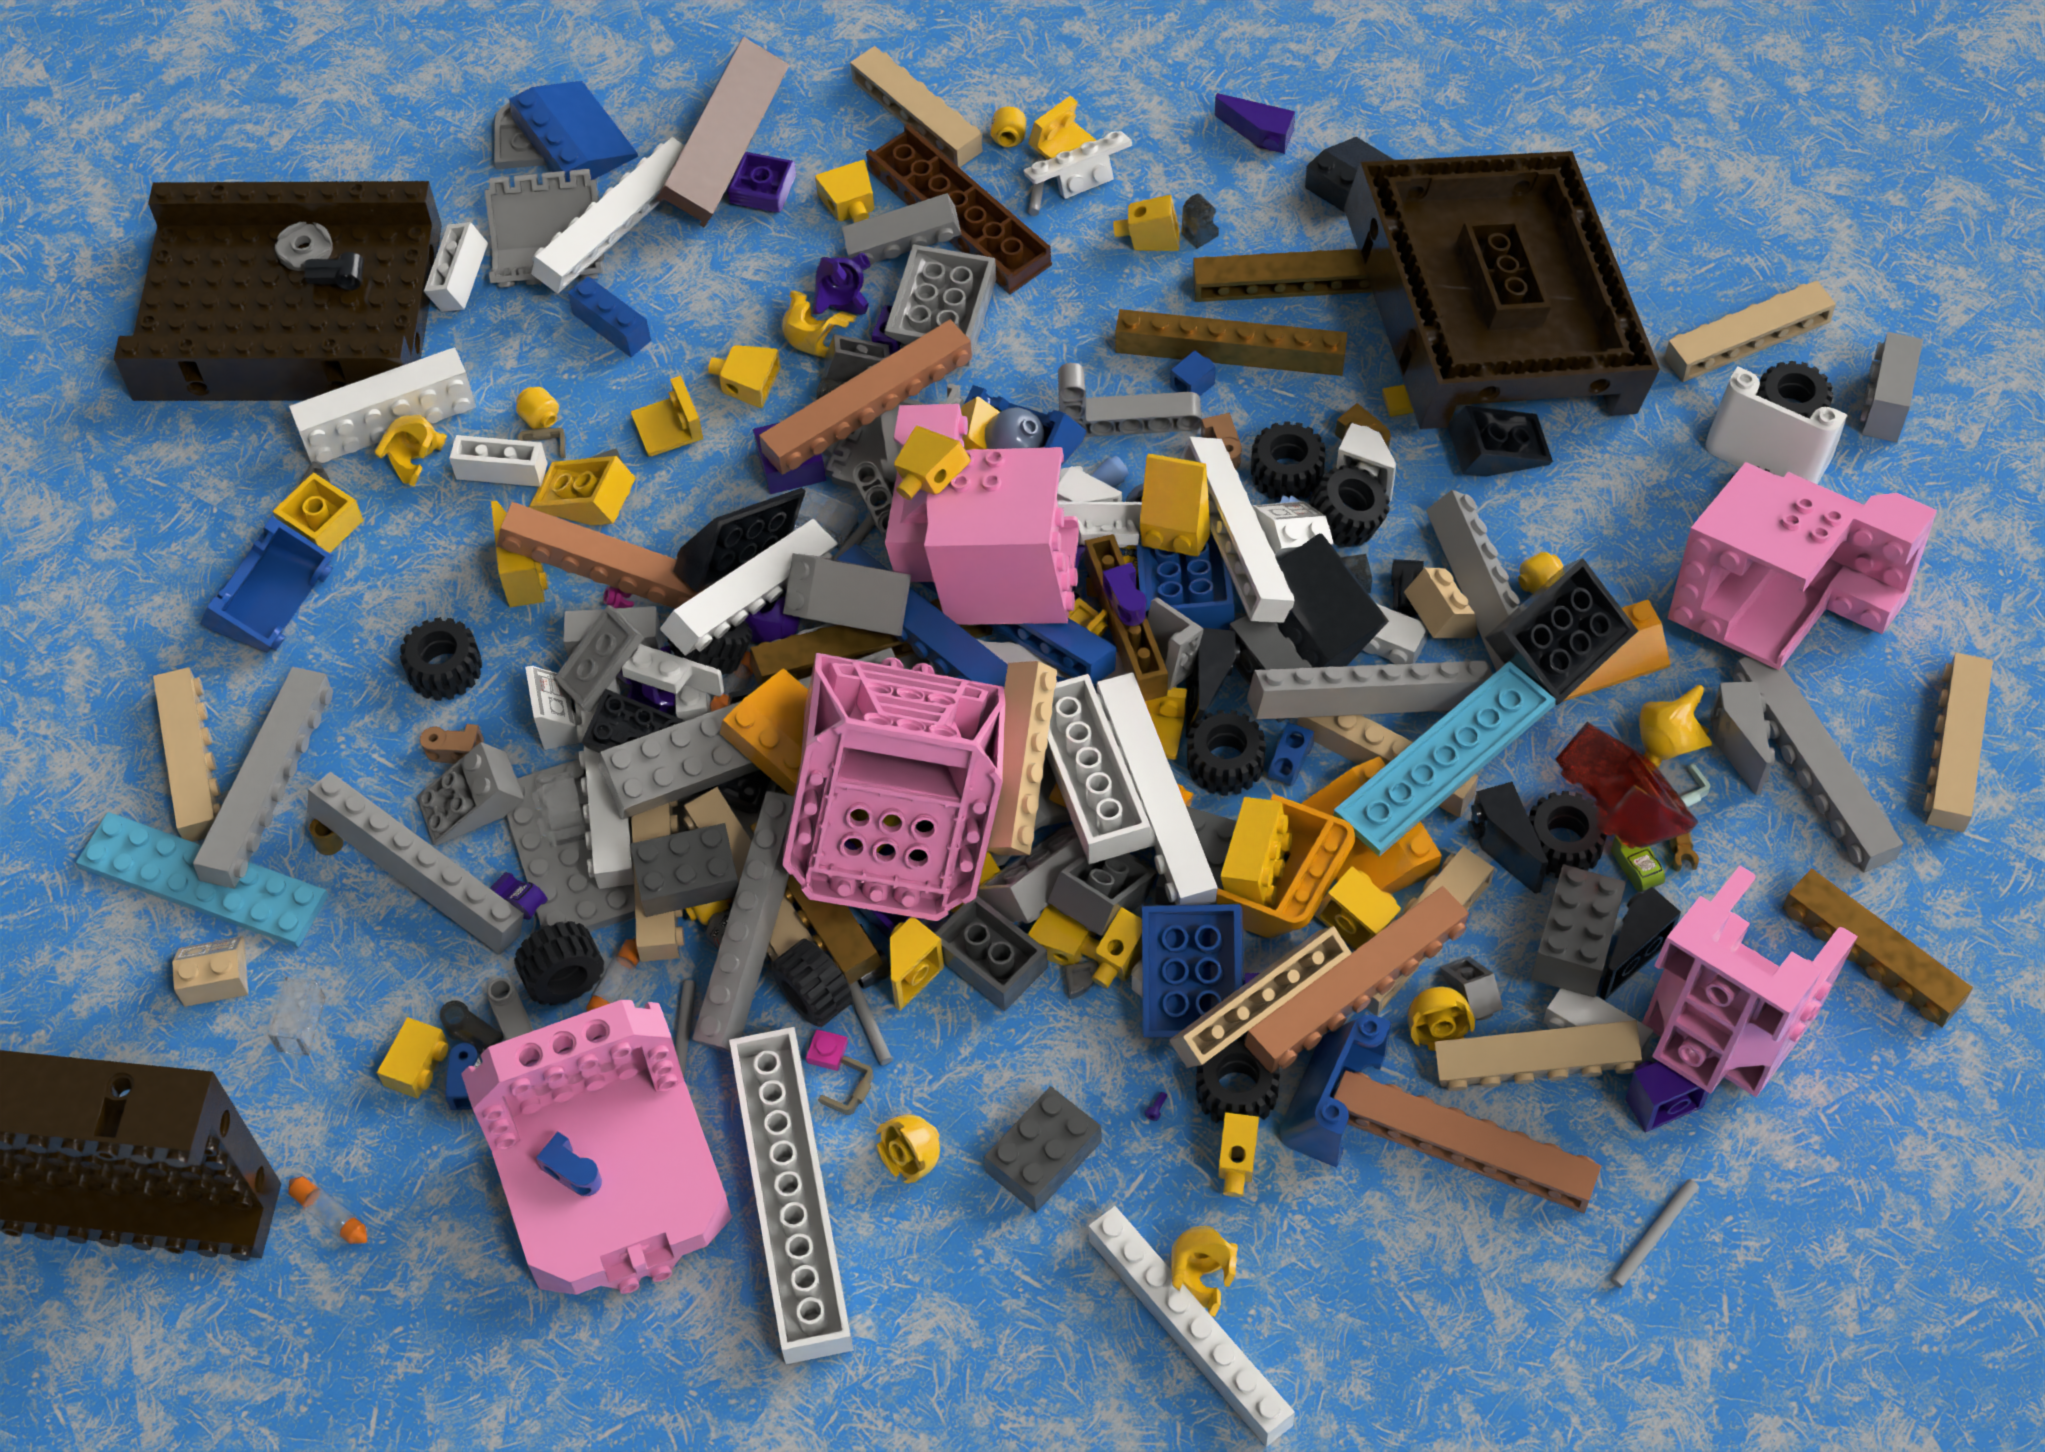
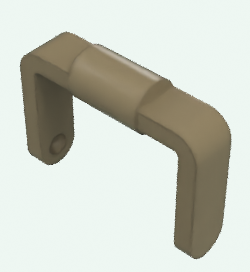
[518,428,566,458]
[818,1056,874,1115]

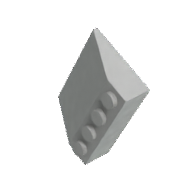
[885,244,996,367]

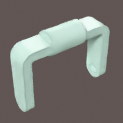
[1650,763,1710,813]

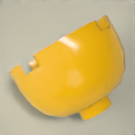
[1407,986,1475,1051]
[876,1114,940,1184]

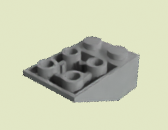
[1710,682,1775,795]
[417,742,524,846]

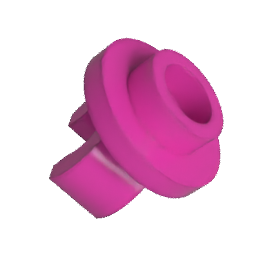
[603,586,634,608]

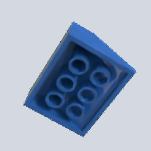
[509,81,638,182]
[1136,529,1235,630]
[1142,904,1245,1040]

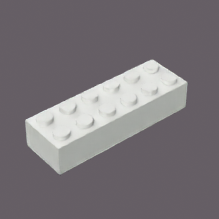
[289,347,476,464]
[1045,674,1151,864]

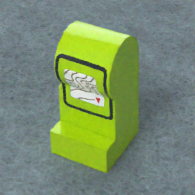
[1611,825,1666,892]

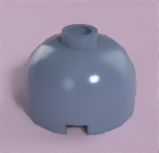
[985,407,1045,449]

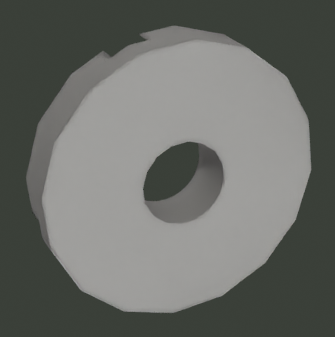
[275,222,333,271]

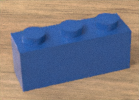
[568,276,651,357]

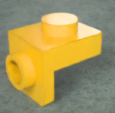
[1068,597,1108,637]

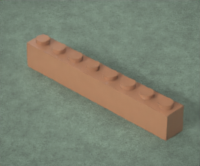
[759,319,972,475]
[497,502,704,609]
[1244,886,1469,1073]
[1334,1070,1602,1214]

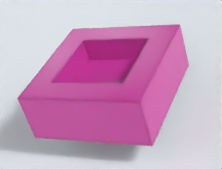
[806,1029,848,1071]

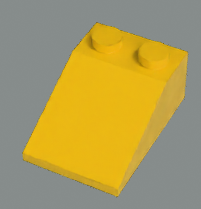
[1140,453,1211,557]
[529,456,636,525]
[491,501,549,608]

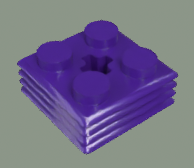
[727,152,797,213]

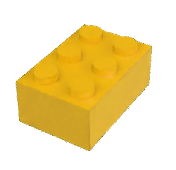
[1220,797,1292,908]

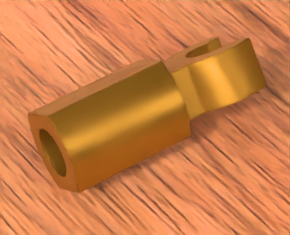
[1665,815,1699,872]

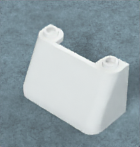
[1706,366,1847,484]

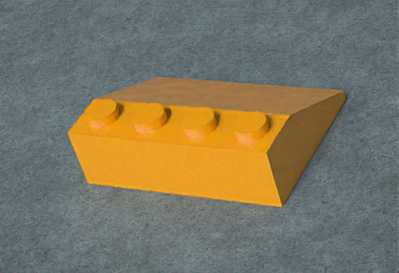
[719,668,808,796]
[1301,756,1442,894]

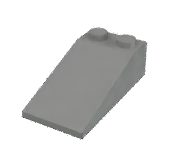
[783,553,911,636]
[977,824,1084,923]

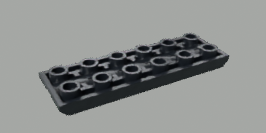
[582,689,771,813]

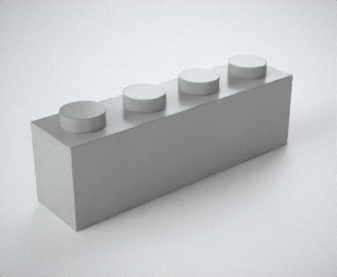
[842,193,961,265]

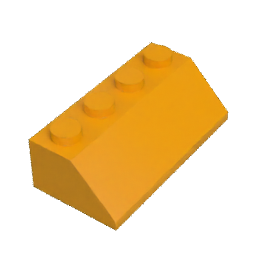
[1562,599,1670,702]

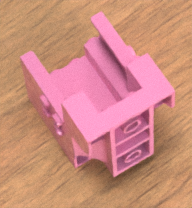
[885,404,1080,625]
[1667,462,1937,670]
[1642,866,1858,1098]

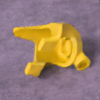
[782,290,857,359]
[374,415,447,487]
[1639,685,1712,770]
[1171,1226,1238,1317]

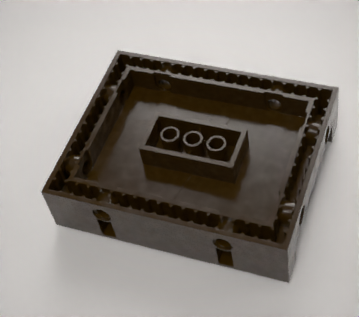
[1344,151,1660,429]
[114,181,442,401]
[0,1050,282,1261]

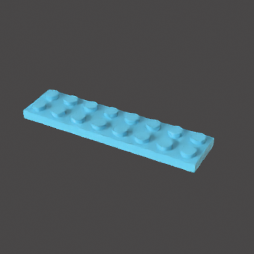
[1333,661,1556,856]
[76,812,329,948]

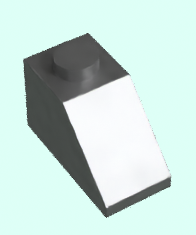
[824,334,890,382]
[1440,956,1503,1020]

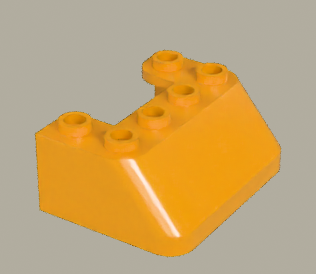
[1216,794,1355,938]

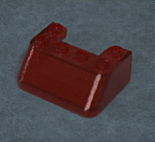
[1555,721,1698,849]

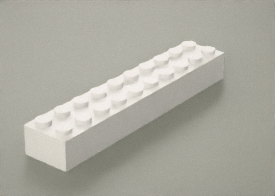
[729,1027,854,1364]

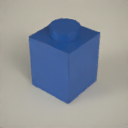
[1170,351,1216,396]

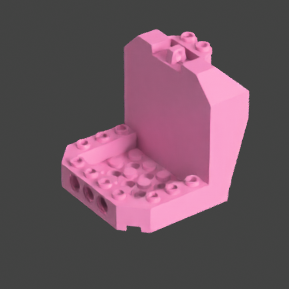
[782,653,1005,921]
[461,999,732,1295]

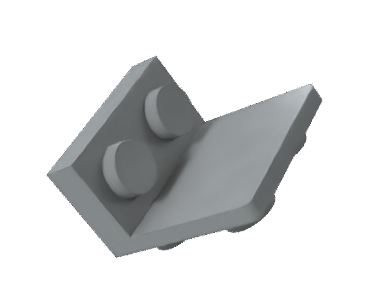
[1147,597,1204,690]

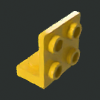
[1028,96,1096,160]
[631,376,703,457]
[1145,687,1187,760]

